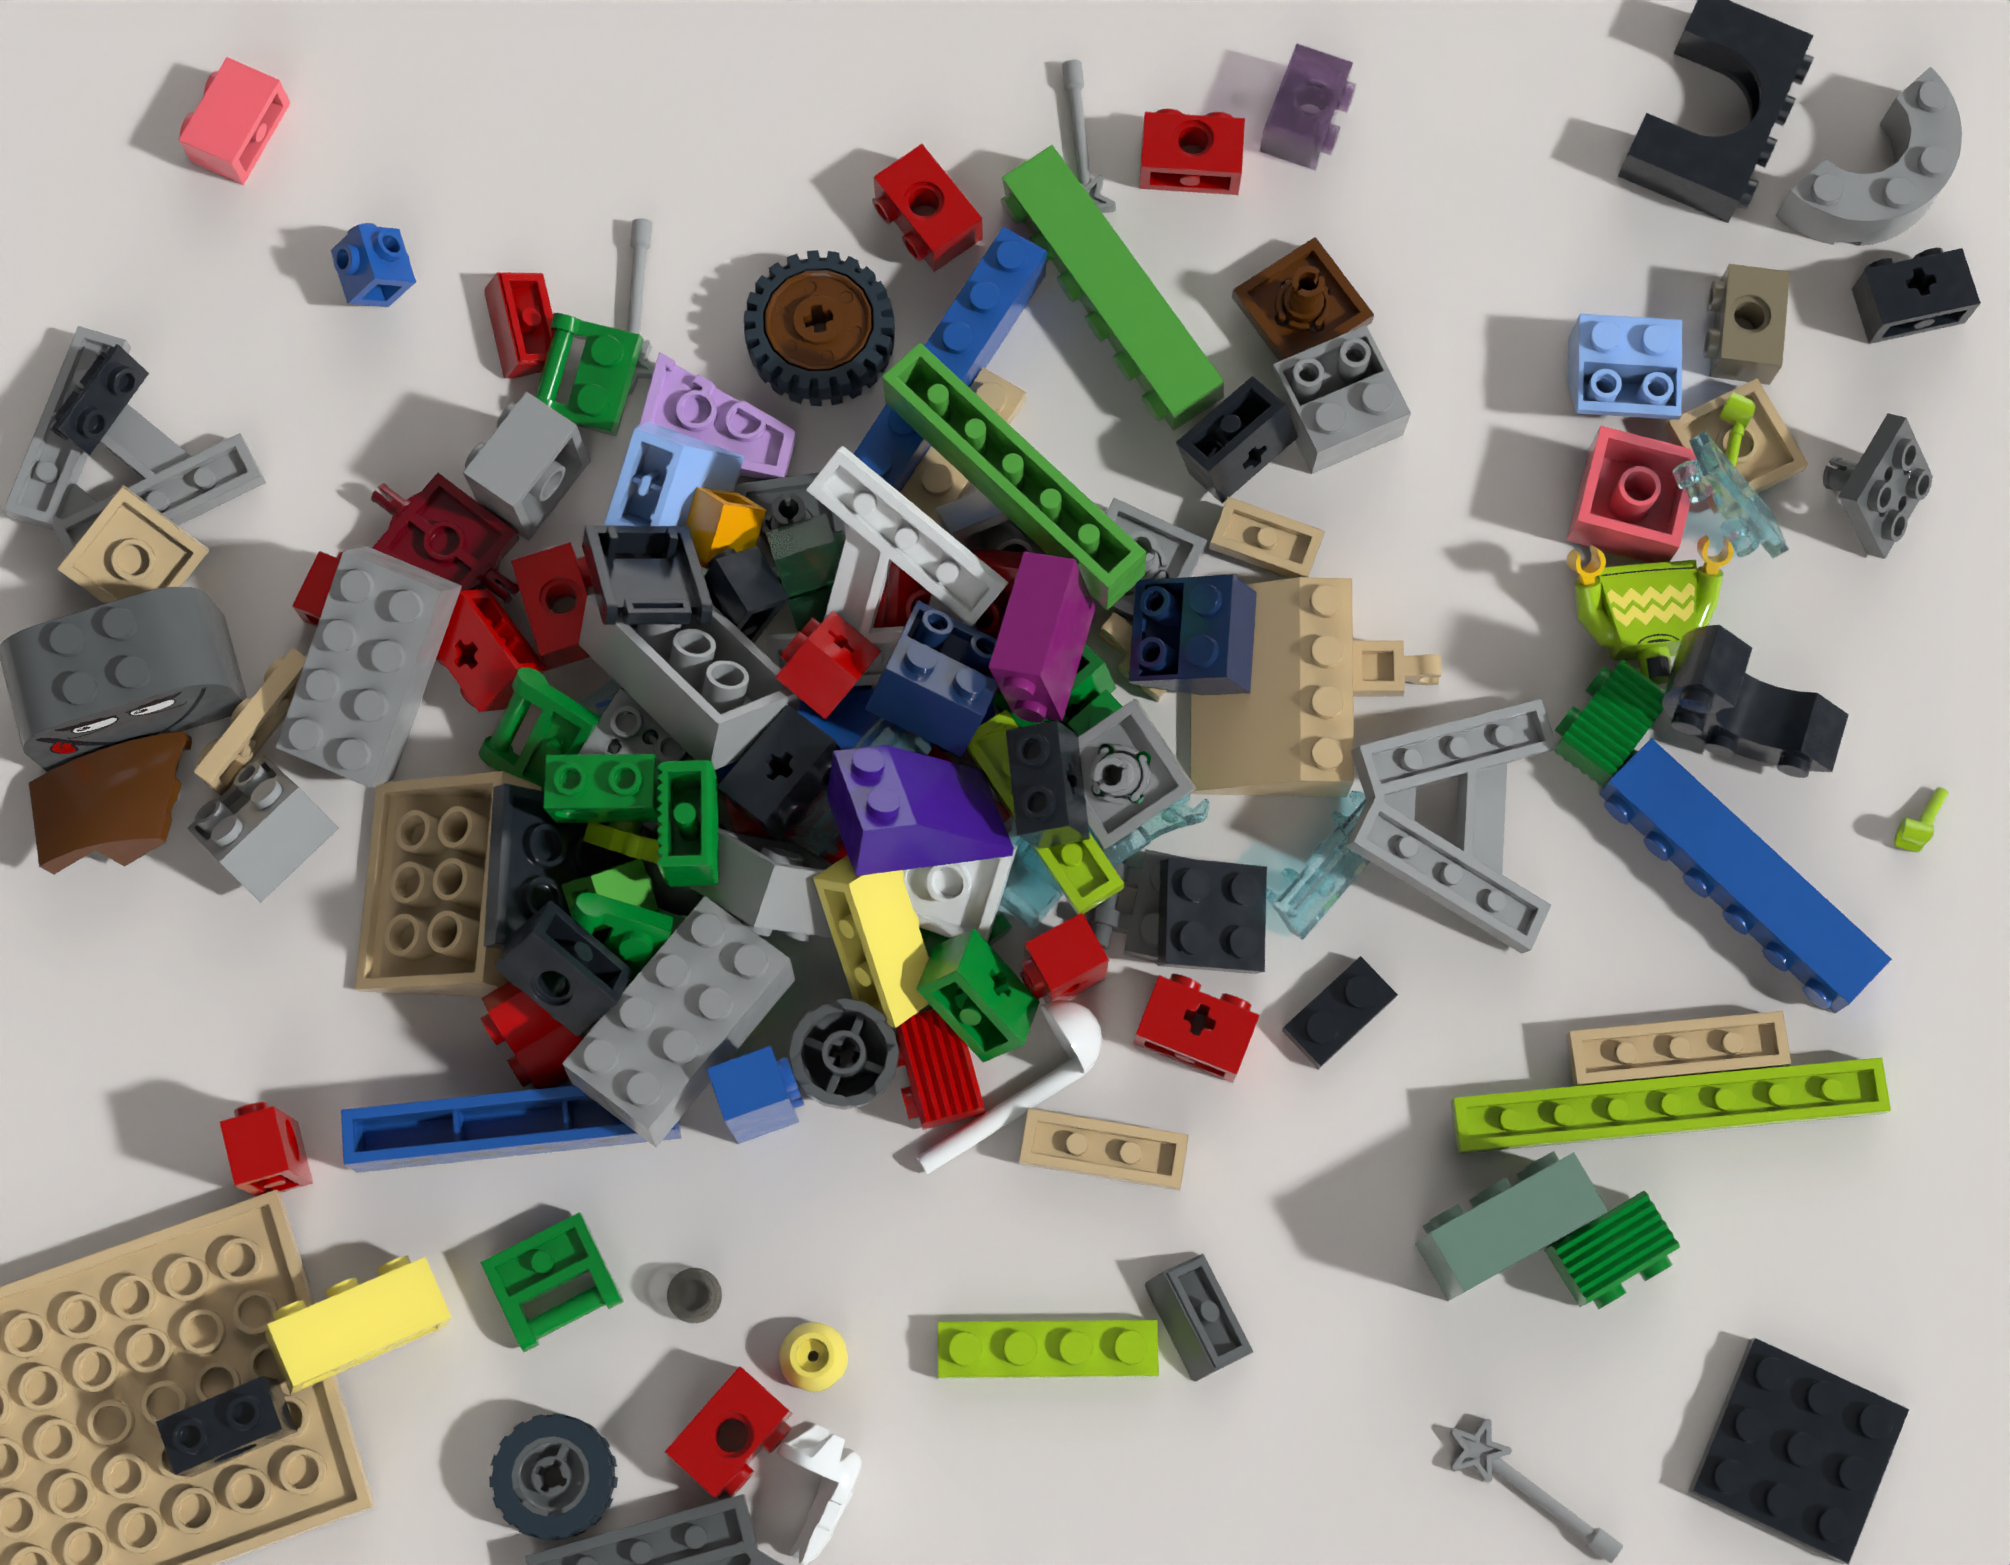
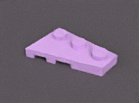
[639,352,797,480]

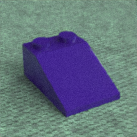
[827,745,1014,876]

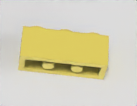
[813,855,929,1028]
[265,1256,452,1395]

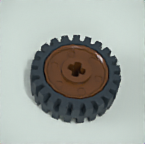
[744,250,895,406]

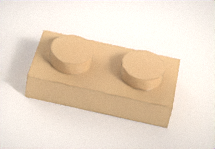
[1209,497,1325,578]

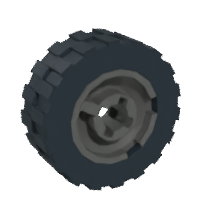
[489,1413,618,1540]

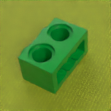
[544,754,660,823]

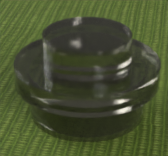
[667,1268,722,1324]

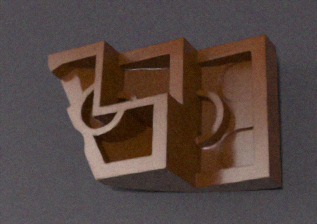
[29,731,192,875]

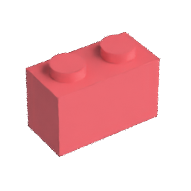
[178,57,290,185]

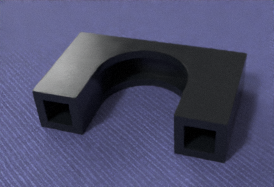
[1618,0,1814,223]

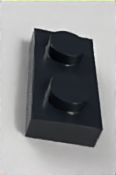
[1282,956,1398,1070]

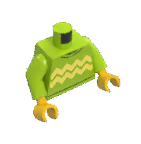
[1567,535,1734,685]

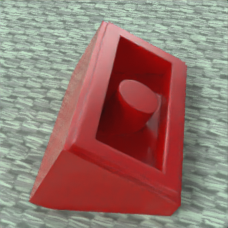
[484,272,554,378]

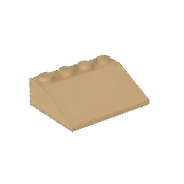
[1190,577,1354,797]
[354,771,542,997]

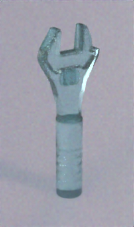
[1102,793,1210,868]

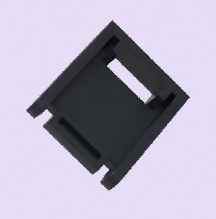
[582,526,713,625]

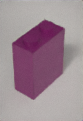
[989,552,1096,723]

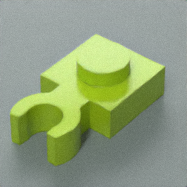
[583,822,659,864]

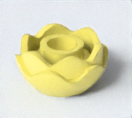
[779,1322,848,1392]

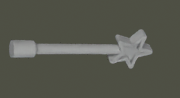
[1062,60,1116,213]
[627,218,655,395]
[1450,1419,1623,1563]

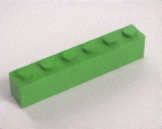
[1001,145,1224,431]
[882,343,1146,610]

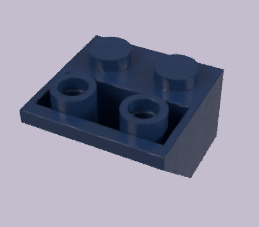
[1129,574,1257,695]
[865,600,998,757]

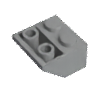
[1273,325,1411,474]
[187,755,339,903]

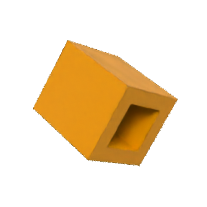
[685,487,766,569]

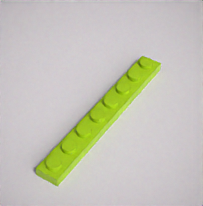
[1451,1057,1891,1154]

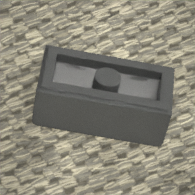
[1145,1254,1254,1381]

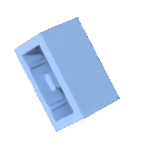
[1568,314,1682,420]
[604,421,745,526]

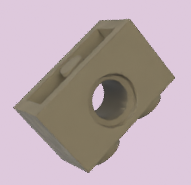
[1703,264,1790,385]

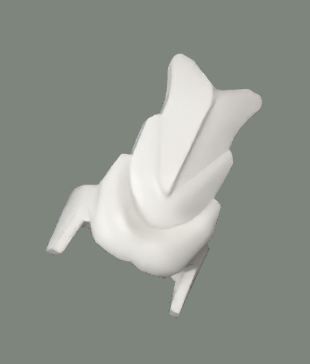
[777,1424,862,1565]

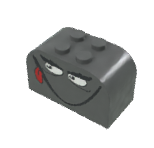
[0,587,247,772]

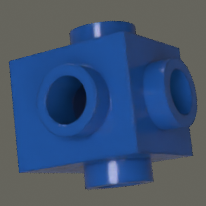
[330,223,416,307]

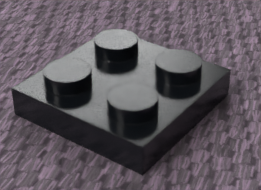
[1157,857,1267,974]

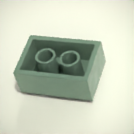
[1415,1151,1608,1301]

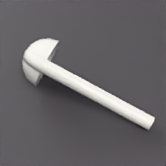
[916,1000,1103,1175]

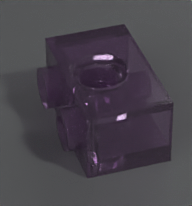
[1260,43,1357,170]

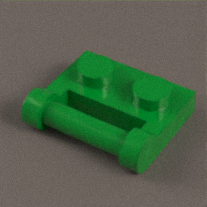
[533,313,644,436]
[478,668,601,791]
[572,892,674,992]
[480,1212,624,1353]

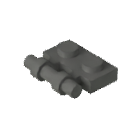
[1087,842,1195,962]

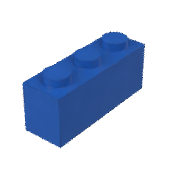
[707,1046,805,1144]

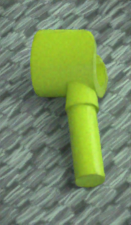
[1719,392,1755,469]
[1894,787,1949,853]

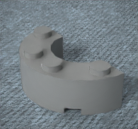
[1776,67,1962,246]

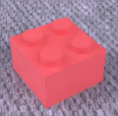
[1566,426,1702,563]

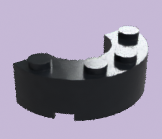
[1662,625,1849,778]

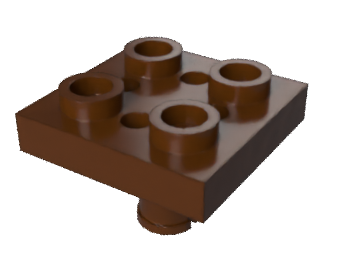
[1232,237,1374,361]

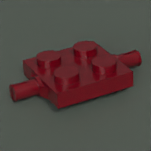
[371,472,520,604]

